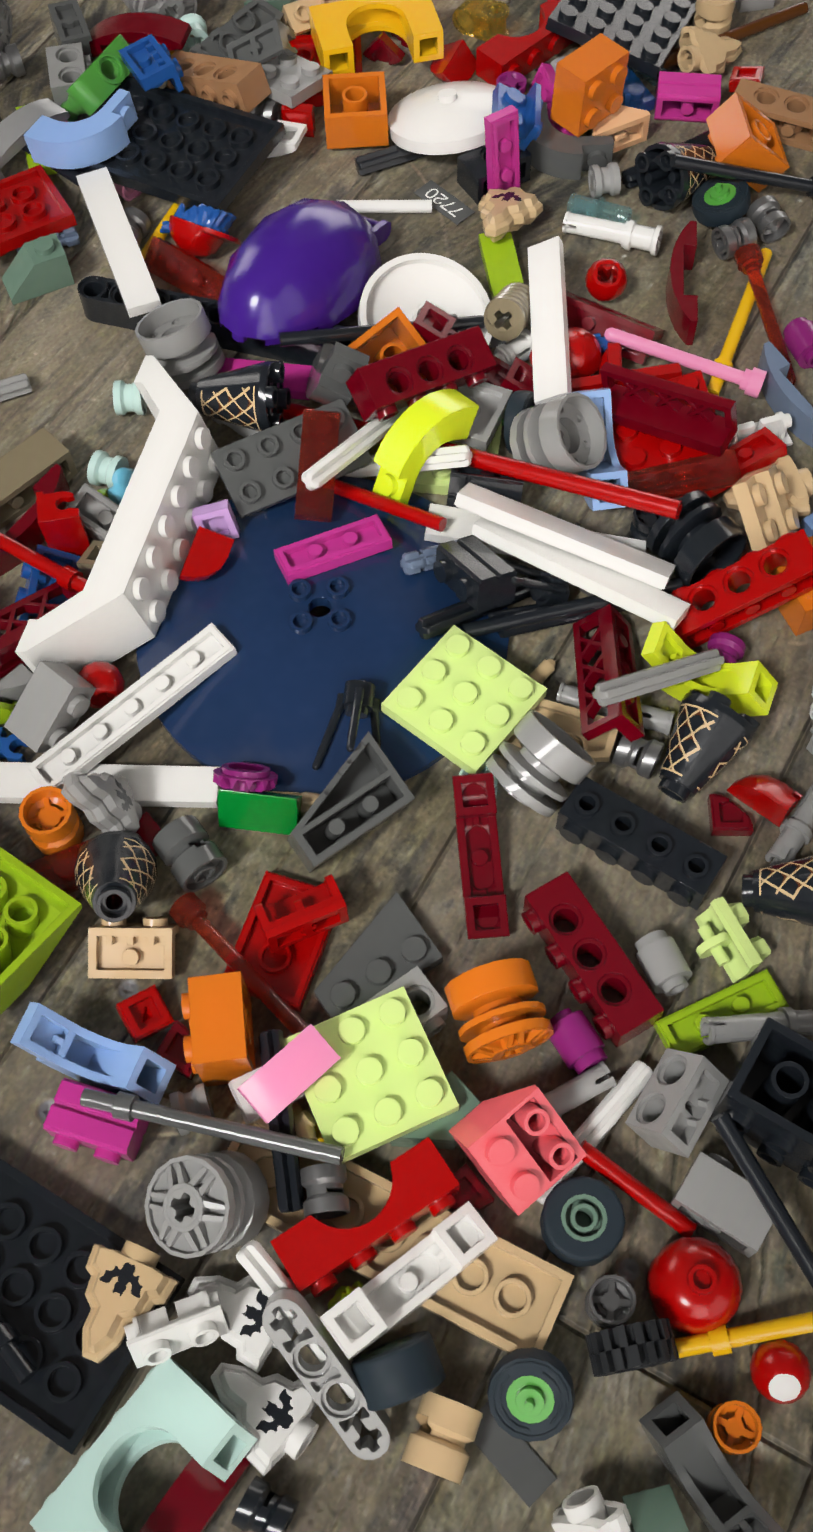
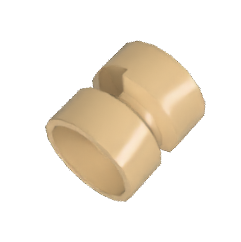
[692,0,736,35]
[401,1391,483,1485]

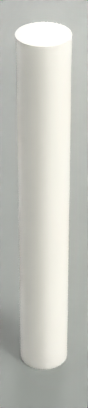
[337,199,432,213]

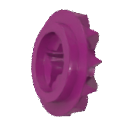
[213,762,278,793]

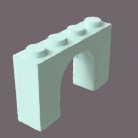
[29,1358,258,1532]

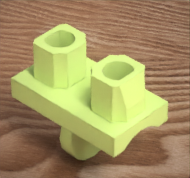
[695,896,771,984]

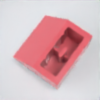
[449,1084,587,1216]

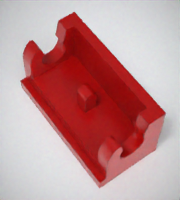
[36,491,91,556]
[254,874,349,953]

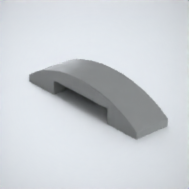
[0,98,70,180]

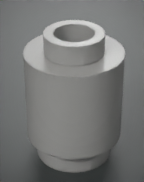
[635,930,693,996]

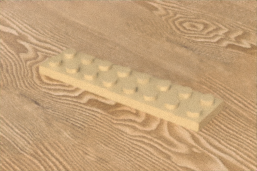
[227,1118,574,1353]

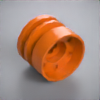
[444,958,554,1064]

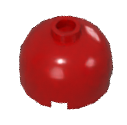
[646,1237,743,1336]

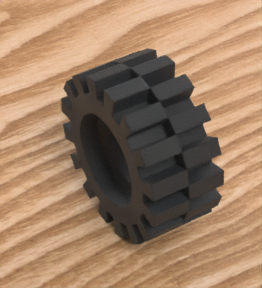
[585,1318,679,1377]

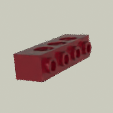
[345,325,497,422]
[521,872,664,1048]

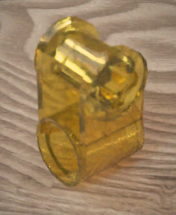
[452,0,509,42]

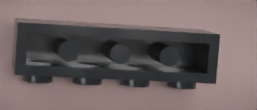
[556,777,728,910]

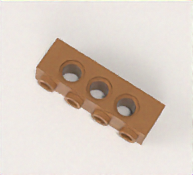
[166,50,272,112]
[734,78,813,152]

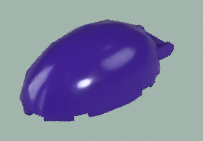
[217,198,391,346]

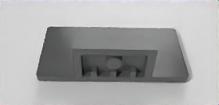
[211,399,372,518]

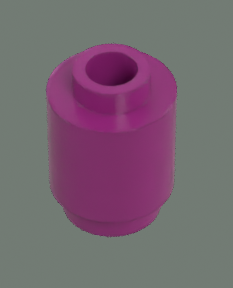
[783,317,813,369]
[549,1008,608,1075]

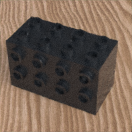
[708,1017,813,1189]

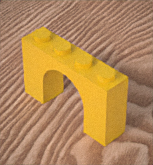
[308,0,444,74]

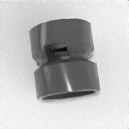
[152,815,228,893]

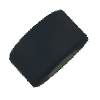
[540,1176,626,1267]
[351,1331,446,1411]

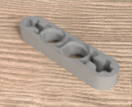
[262,1289,392,1460]

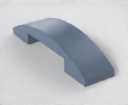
[757,341,813,448]

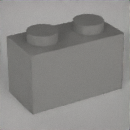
[4,661,97,753]
[670,1152,773,1258]

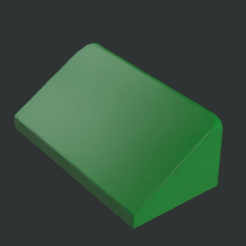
[218,787,302,835]

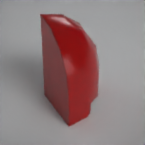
[430,39,476,83]
[179,526,235,582]
[726,775,803,827]

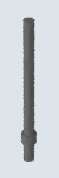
[80,1088,345,1166]

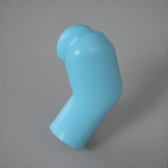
[107,467,135,505]

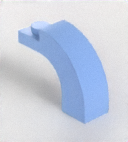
[23,88,138,169]
[572,388,628,511]
[10,1002,176,1105]

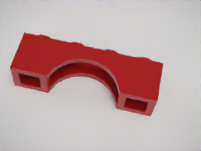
[476,0,574,86]
[270,1137,460,1298]

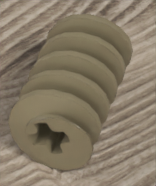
[483,282,531,341]

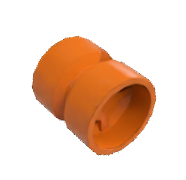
[19,786,84,857]

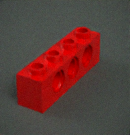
[670,529,813,649]

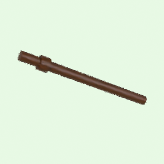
[661,1,808,71]

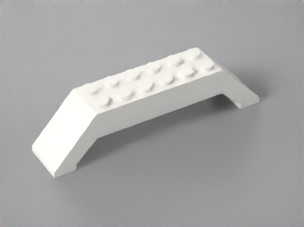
[15,355,219,673]

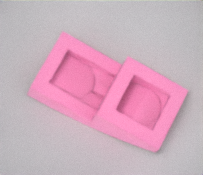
[237,1024,340,1124]

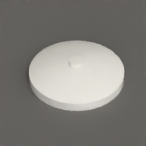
[388,81,496,155]
[358,253,492,380]

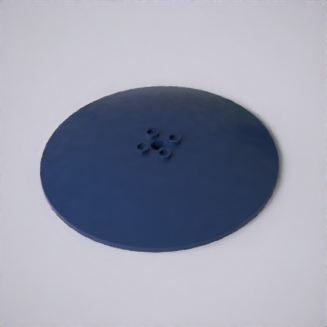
[136,476,509,794]

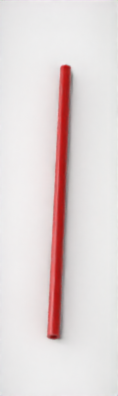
[283,403,682,520]

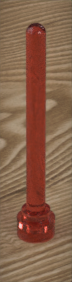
[734,243,796,385]
[169,892,309,1035]

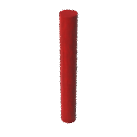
[580,1140,697,1237]

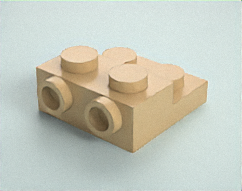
[732,464,800,551]

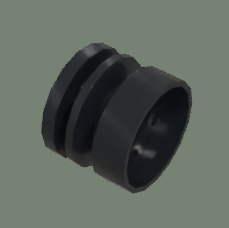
[646,490,749,586]

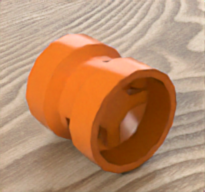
[705,1400,762,1455]

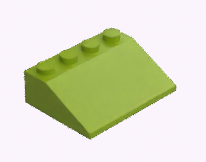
[0,847,82,1015]

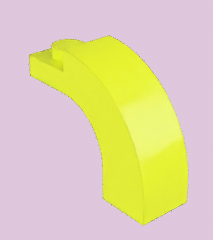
[372,389,479,504]
[641,621,778,717]

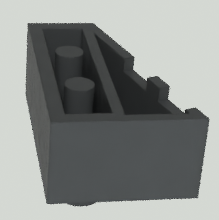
[287,731,415,873]

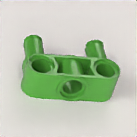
[60,34,131,122]

